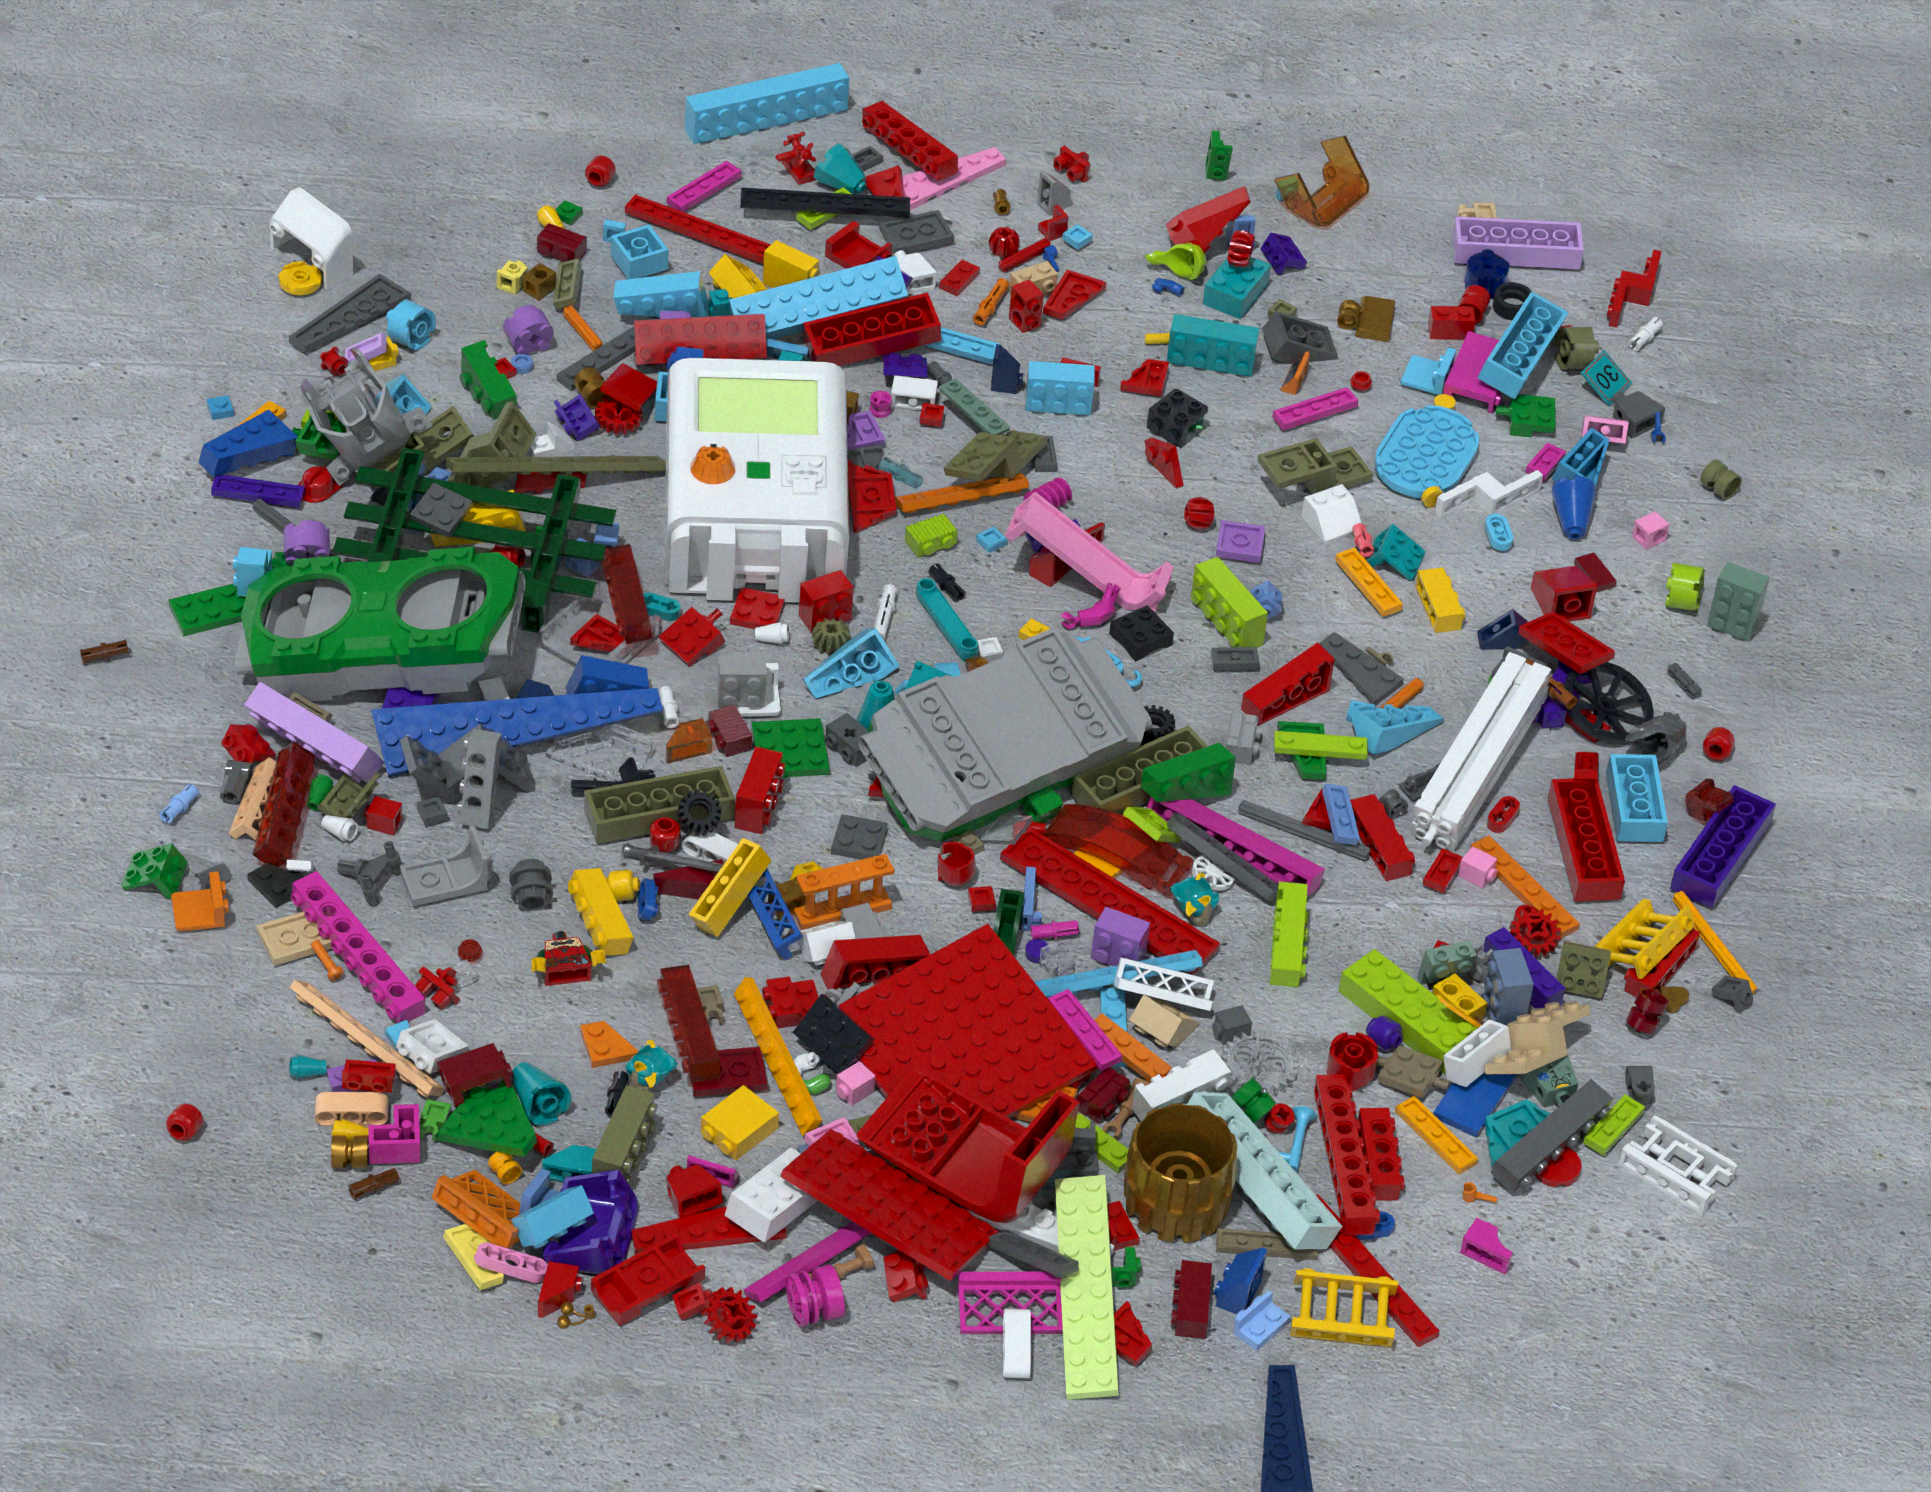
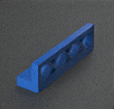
[748,868,803,960]

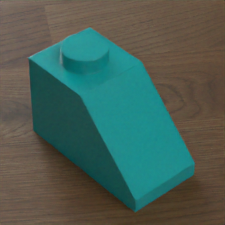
[542,1145,596,1183]

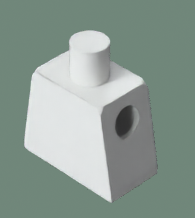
[894,250,937,295]

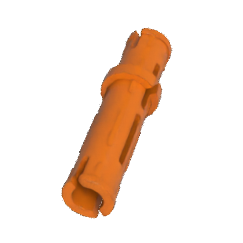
[973,278,1009,325]

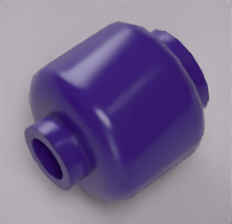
[1366,1015,1403,1052]

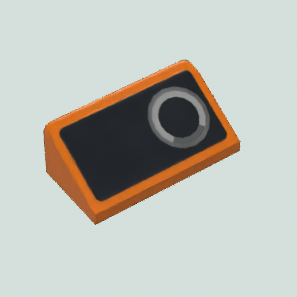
[1280,351,1310,395]

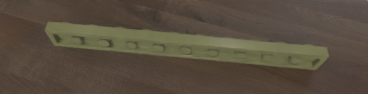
[446,456,666,475]

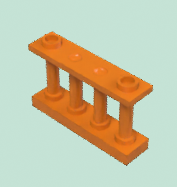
[793,854,895,930]

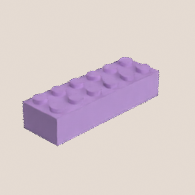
[1452,216,1584,269]
[244,682,384,784]

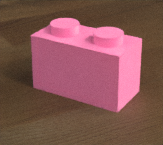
[1581,415,1629,444]

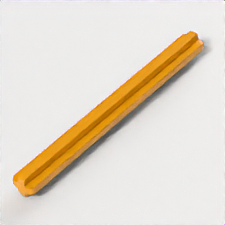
[1673,891,1757,994]

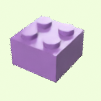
[1091,907,1150,966]

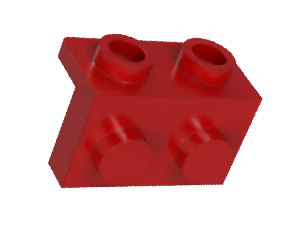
[221,724,276,764]
[342,1059,396,1093]
[883,1250,929,1302]

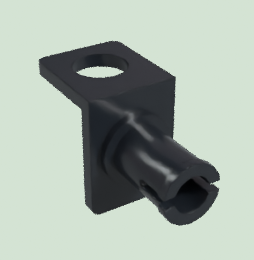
[616,757,656,785]

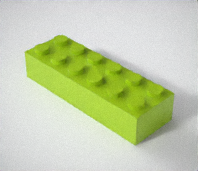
[1338,948,1478,1075]

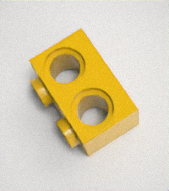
[1432,973,1487,1020]

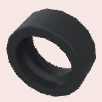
[1492,282,1531,320]

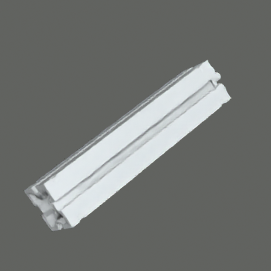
[1411,652,1551,852]

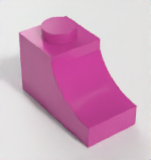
[1460,1217,1513,1274]

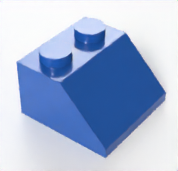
[1214,1247,1267,1314]

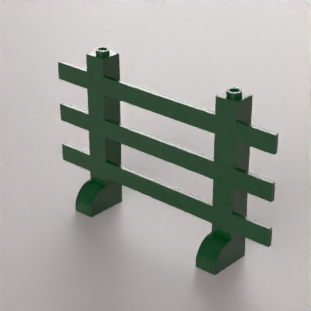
[332,448,616,634]

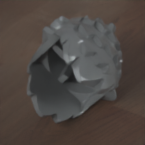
[1625,712,1687,765]

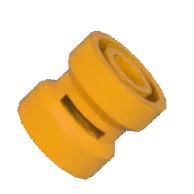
[488,1152,522,1185]

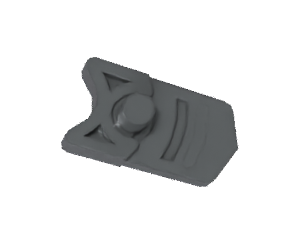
[195,863,230,890]

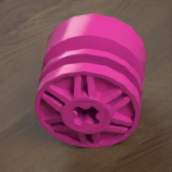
[786,1264,845,1327]

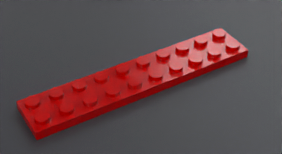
[1000,827,1220,975]

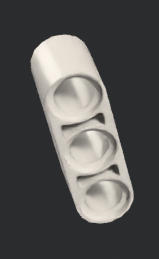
[681,831,738,863]
[1003,1308,1031,1379]

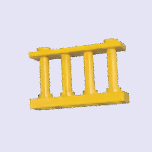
[1594,899,1695,979]
[1290,1268,1398,1347]

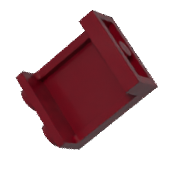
[437,1043,513,1107]

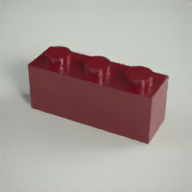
[1171,1260,1212,1339]

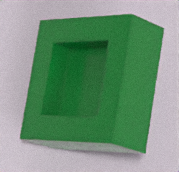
[555,200,583,226]

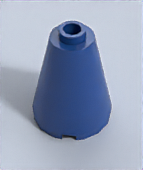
[1552,476,1596,540]

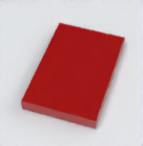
[600,363,658,411]

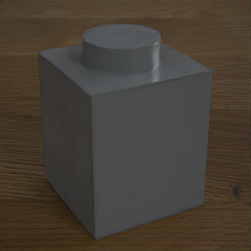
[1212,1005,1252,1046]

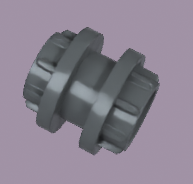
[509,859,553,911]

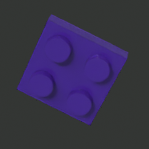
[883,353,927,377]

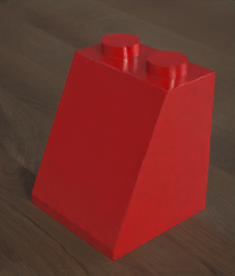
[1531,566,1597,622]

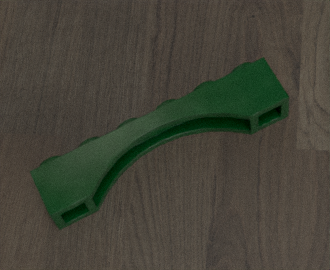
[994,888,1025,956]

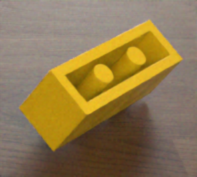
[1415,567,1465,633]

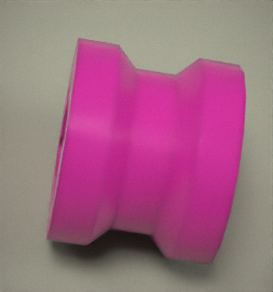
[869,390,892,418]

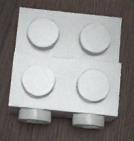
[396,1019,469,1074]

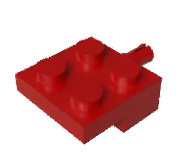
[658,607,725,667]

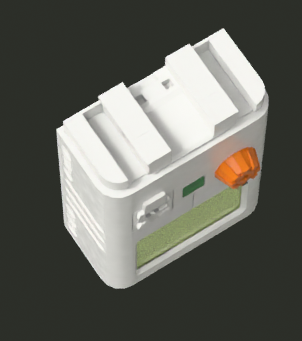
[664,358,849,602]

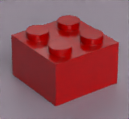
[798,570,854,633]

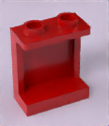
[825,220,892,269]

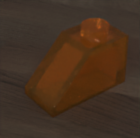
[666,718,712,764]

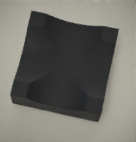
[1109,605,1174,662]

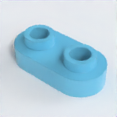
[1485,514,1514,551]

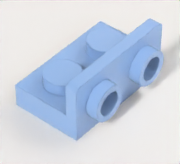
[1234,1290,1291,1351]

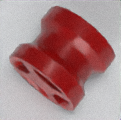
[1264,1103,1294,1134]

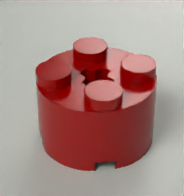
[1326,1032,1378,1091]

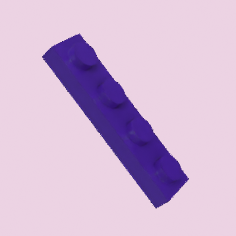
[211,475,305,508]

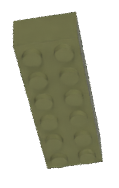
[1071,725,1208,825]
[584,766,735,844]

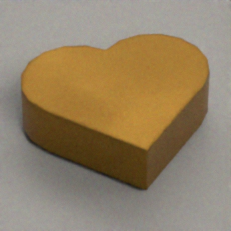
[1659,987,1689,1013]

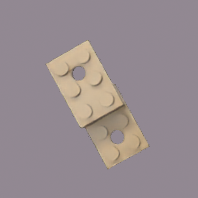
[1484,1002,1591,1074]

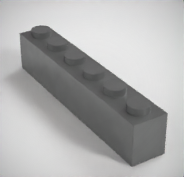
[1491,1079,1613,1193]

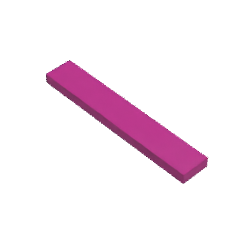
[743,1221,871,1302]

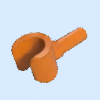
[1462,1182,1497,1203]

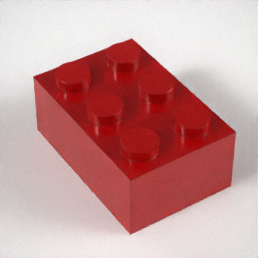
[734,747,786,835]

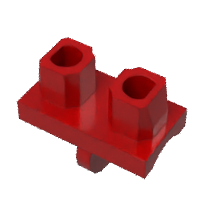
[1053,145,1091,183]
[414,966,460,1010]

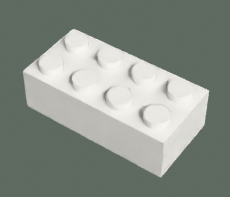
[725,1148,818,1243]

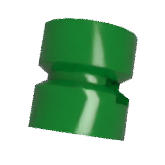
[1231,1077,1276,1123]

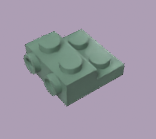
[1417,940,1477,985]

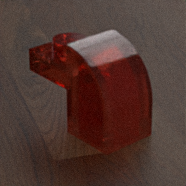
[1685,778,1734,822]

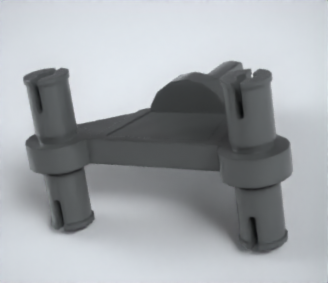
[337,841,401,906]

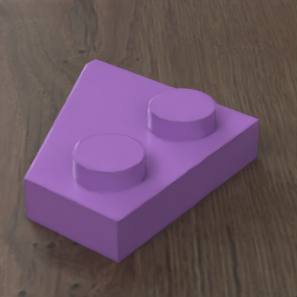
[847,411,885,450]

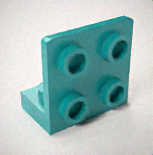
[1366,524,1425,581]

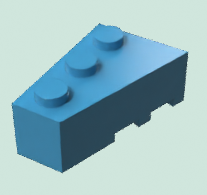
[1552,428,1610,487]

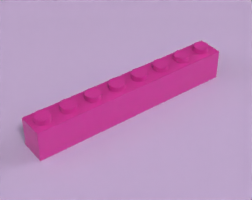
[1147,797,1325,897]

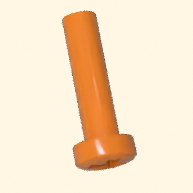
[311,939,344,981]

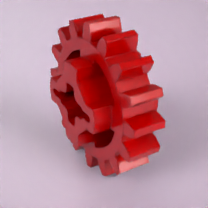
[595,397,643,435]
[1509,907,1561,958]
[702,1287,757,1343]

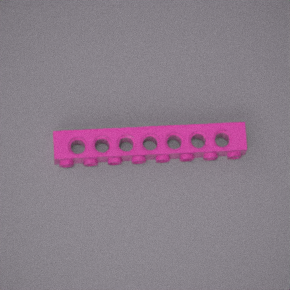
[291,871,425,1023]

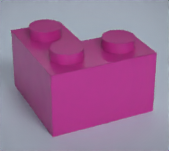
[368,1104,420,1164]

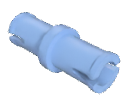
[159,784,199,824]

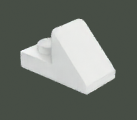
[528,422,576,457]

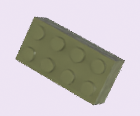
[592,1085,657,1185]

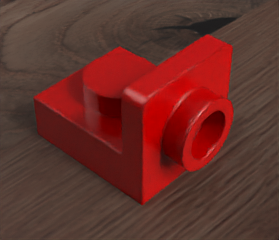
[672,1282,712,1320]

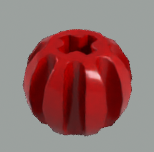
[988,227,1020,258]
[1184,497,1215,530]

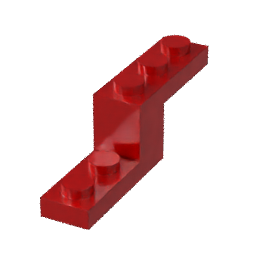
[1606,249,1662,328]

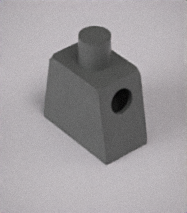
[1612,391,1665,439]

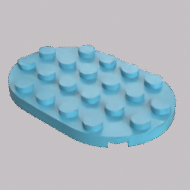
[1375,405,1479,499]

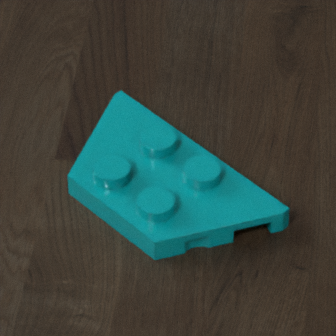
[1484,1099,1551,1167]

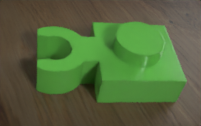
[419,1099,451,1141]

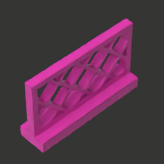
[957,1272,1063,1334]

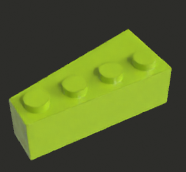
[1270,881,1309,987]

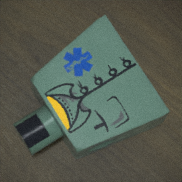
[1522,1055,1578,1107]

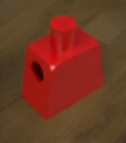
[666,1165,723,1219]

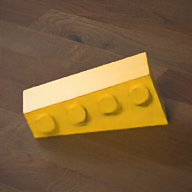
[430,490,526,547]

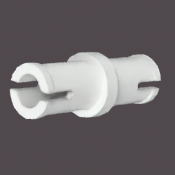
[1628,317,1663,351]
[658,686,679,728]

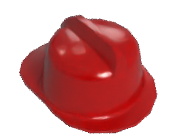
[298,466,344,503]

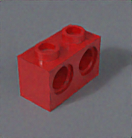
[1009,279,1044,333]

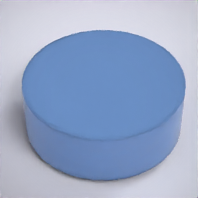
[511,354,533,374]

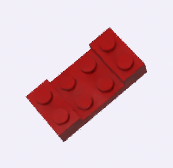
[591,1232,706,1326]

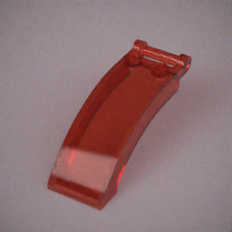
[1042,804,1194,897]

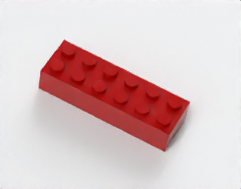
[803,292,941,366]
[1548,778,1625,902]

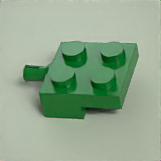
[1496,394,1555,437]
[292,412,347,460]

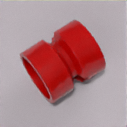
[1458,285,1491,325]

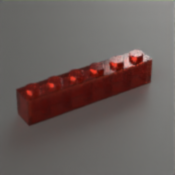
[602,544,653,644]
[656,965,720,1083]

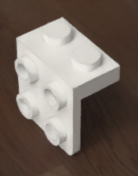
[736,663,781,717]

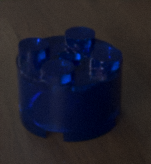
[1464,249,1510,299]

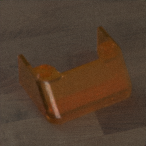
[1274,135,1369,227]

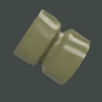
[1700,459,1742,500]

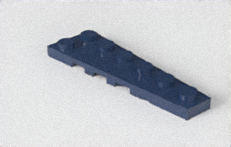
[1260,1365,1313,1492]

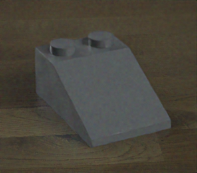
[1262,311,1338,364]

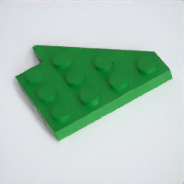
[437,1080,537,1157]

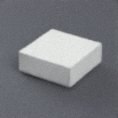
[977,637,1004,662]
[286,860,313,873]

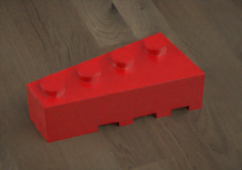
[1241,642,1335,726]
[820,935,930,990]

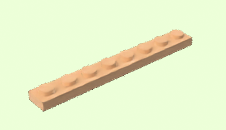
[290,980,445,1097]

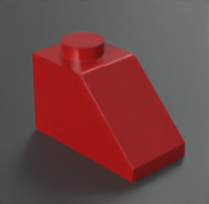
[538,1261,583,1318]

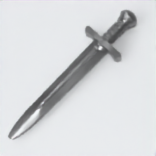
[622,843,723,872]

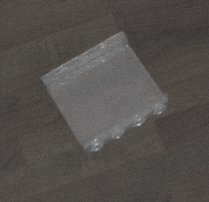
[539,581,662,668]

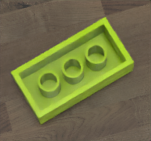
[1190,556,1268,647]

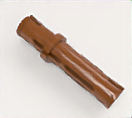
[1526,659,1578,709]

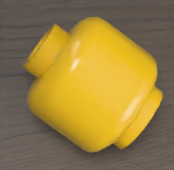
[605,869,640,902]

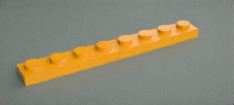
[734,977,822,1137]

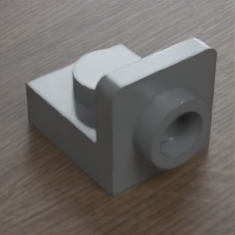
[1712,975,1753,1012]

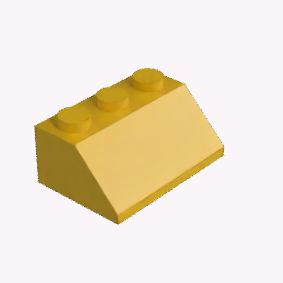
[708,254,768,299]

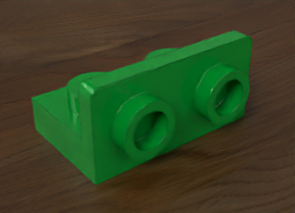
[1205,131,1233,180]

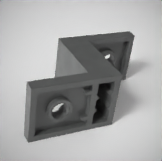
[400,724,535,804]

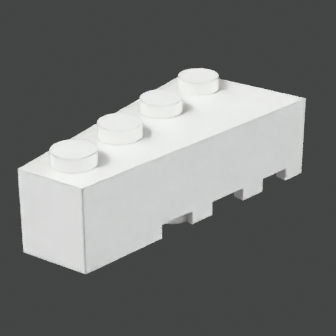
[1131,1049,1231,1122]

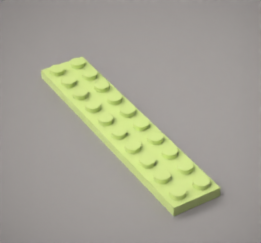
[1055,1175,1119,1400]

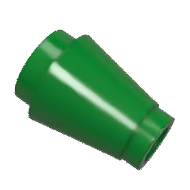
[307,775,334,811]

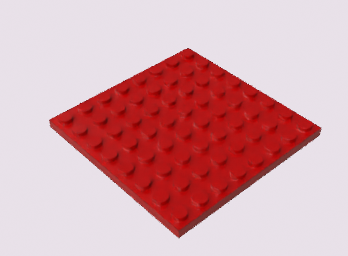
[838,923,1098,1119]

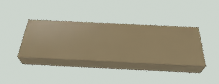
[1216,1228,1318,1260]

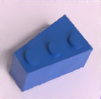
[566,655,649,695]

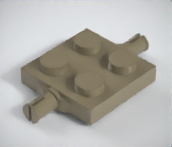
[1377,1045,1451,1098]

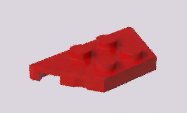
[847,459,896,533]

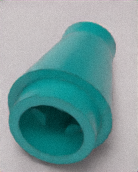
[289,1054,327,1079]

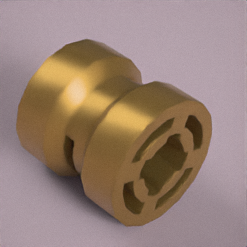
[1337,300,1361,330]

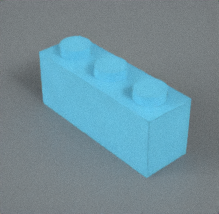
[511,1185,594,1249]

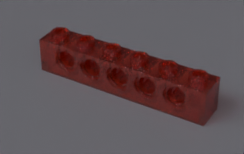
[252,741,315,867]

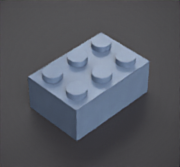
[1481,948,1534,1026]

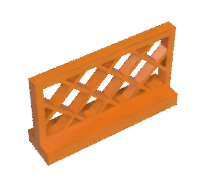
[432,1170,521,1250]

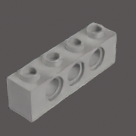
[457,729,502,829]

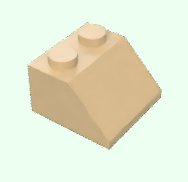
[1129,995,1200,1047]

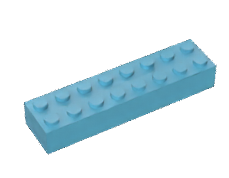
[685,63,850,144]
[729,256,908,340]

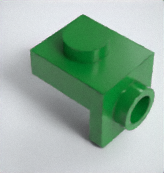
[1111,1247,1141,1288]

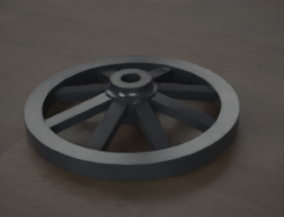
[1563,662,1654,744]

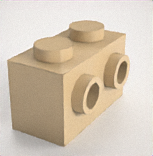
[1009,261,1058,297]

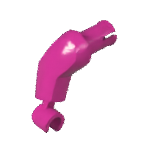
[1061,583,1121,629]

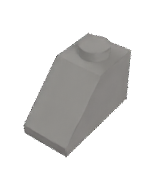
[1037,171,1071,216]

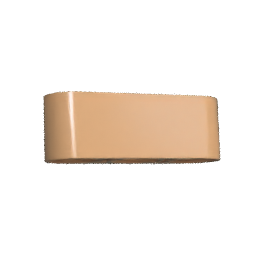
[314,1092,389,1126]

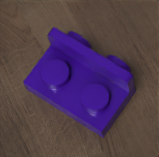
[1261,232,1307,275]

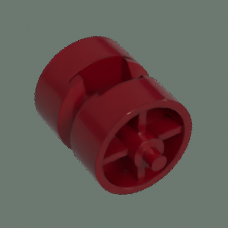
[1626,988,1669,1034]

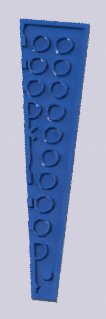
[371,688,663,777]

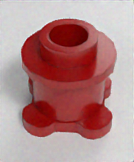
[320,347,348,376]

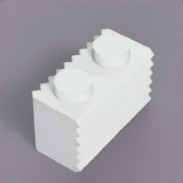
[891,376,938,411]

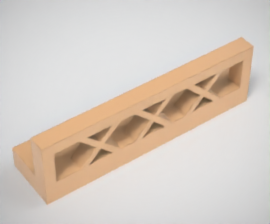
[228,757,291,844]

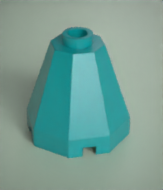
[813,143,867,194]

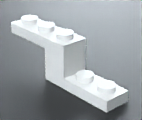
[1435,470,1543,518]

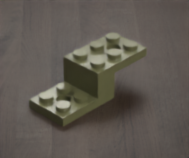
[447,401,537,488]
[370,405,475,488]
[944,430,1047,481]
[1258,438,1373,494]

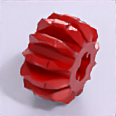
[1227,230,1255,267]

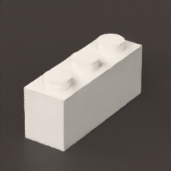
[1443,1020,1511,1087]

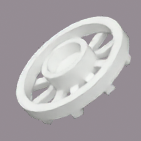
[1191,854,1235,891]

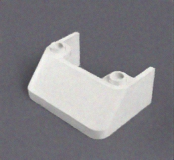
[269,187,353,290]

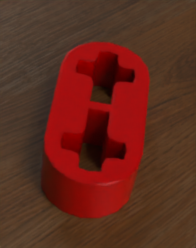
[1486,796,1520,833]

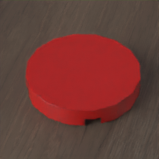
[1534,1146,1582,1187]

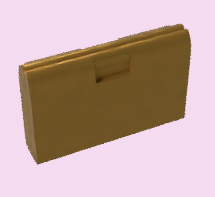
[1355,296,1395,342]

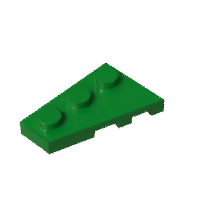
[1277,721,1326,780]

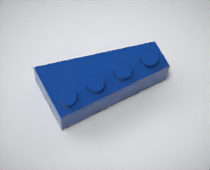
[198,410,298,477]

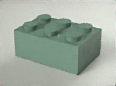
[1707,561,1770,642]

